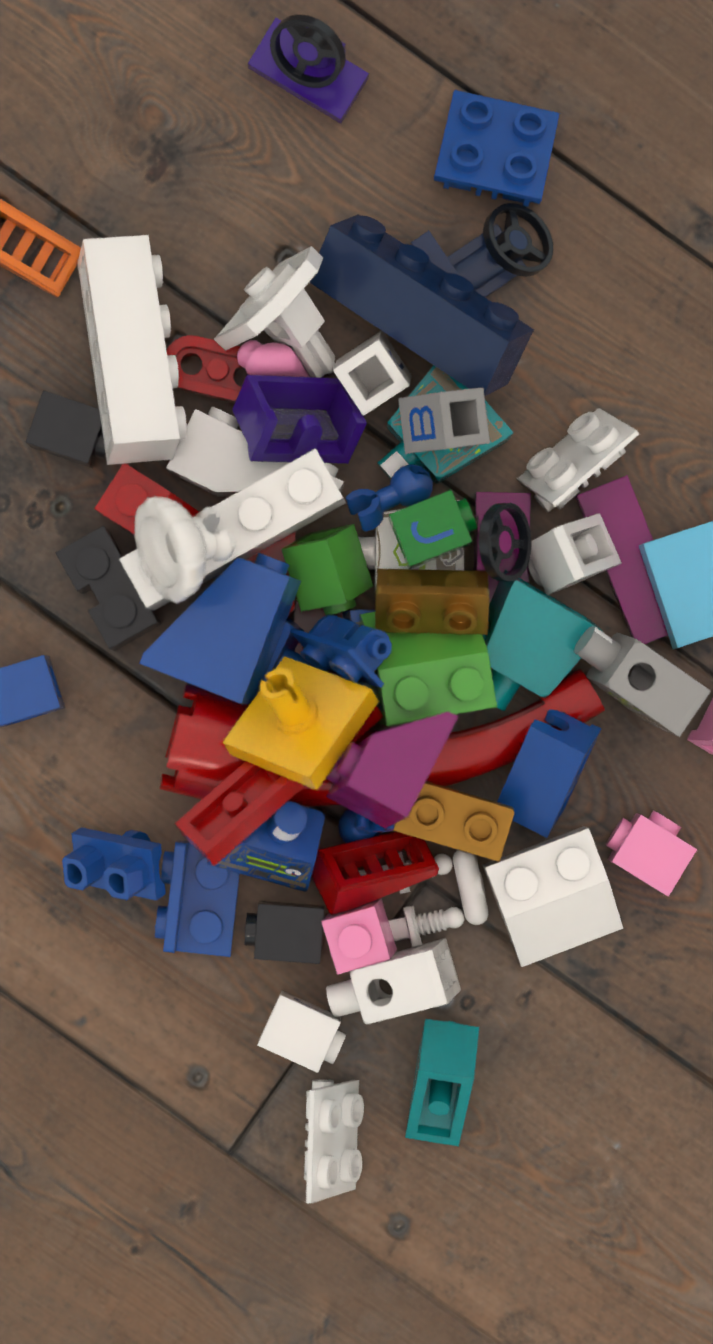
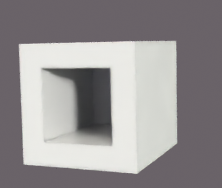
[333,330,412,416]
[258,990,346,1073]

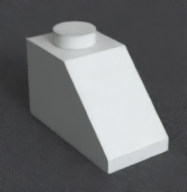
[528,513,622,595]

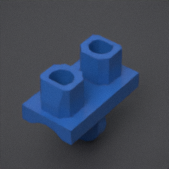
[62,827,166,900]

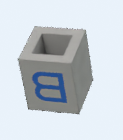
[398,387,490,454]

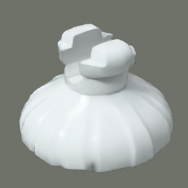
[135,497,235,603]

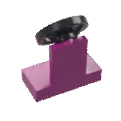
[474,492,532,602]

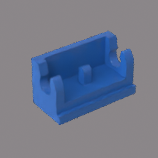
[497,710,601,838]

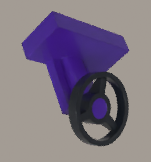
[248,15,369,124]

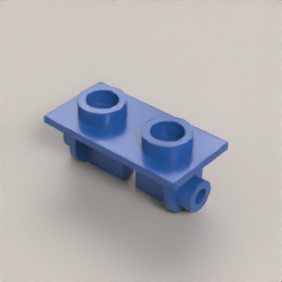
[290,615,392,688]

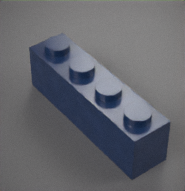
[309,214,534,397]

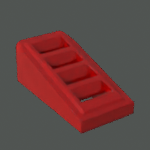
[312,832,439,915]

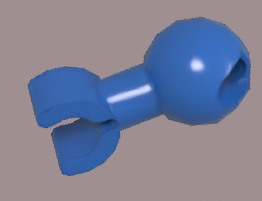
[346,464,433,532]
[338,809,394,843]

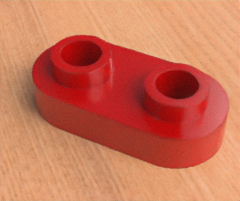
[166,335,243,403]

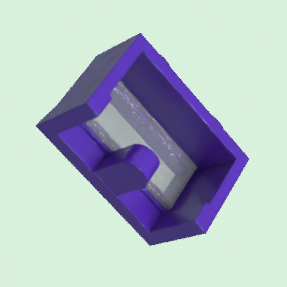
[232,375,367,464]

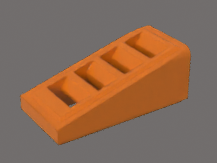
[0,199,81,298]

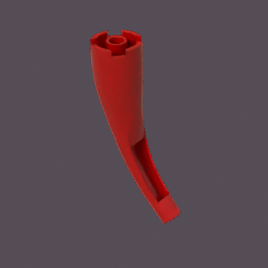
[159,669,605,807]

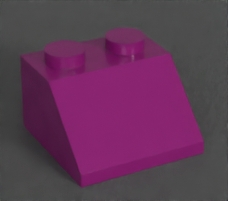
[326,711,458,828]

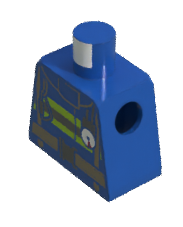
[207,802,325,892]

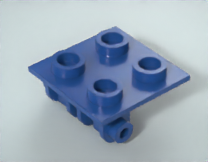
[434,90,560,207]

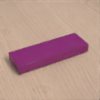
[575,475,668,644]

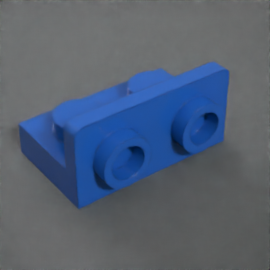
[155,840,240,957]

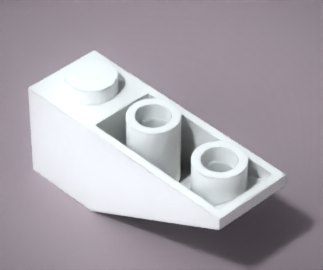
[166,407,344,497]

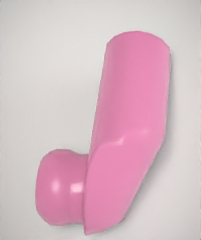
[237,340,310,377]

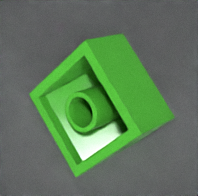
[359,612,497,726]

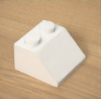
[482,826,623,967]

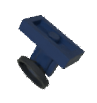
[410,203,553,298]

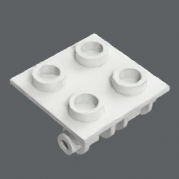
[517,408,639,513]
[304,1079,364,1203]

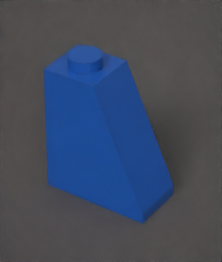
[139,553,301,705]

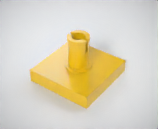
[222,656,379,790]

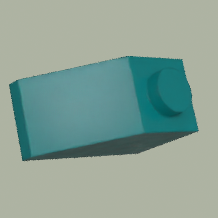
[405,1018,480,1146]

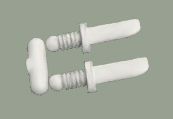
[359,850,488,947]

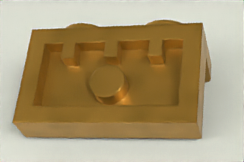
[375,569,489,635]
[393,781,514,862]

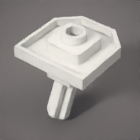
[214,246,335,378]

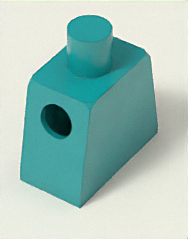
[482,569,603,711]

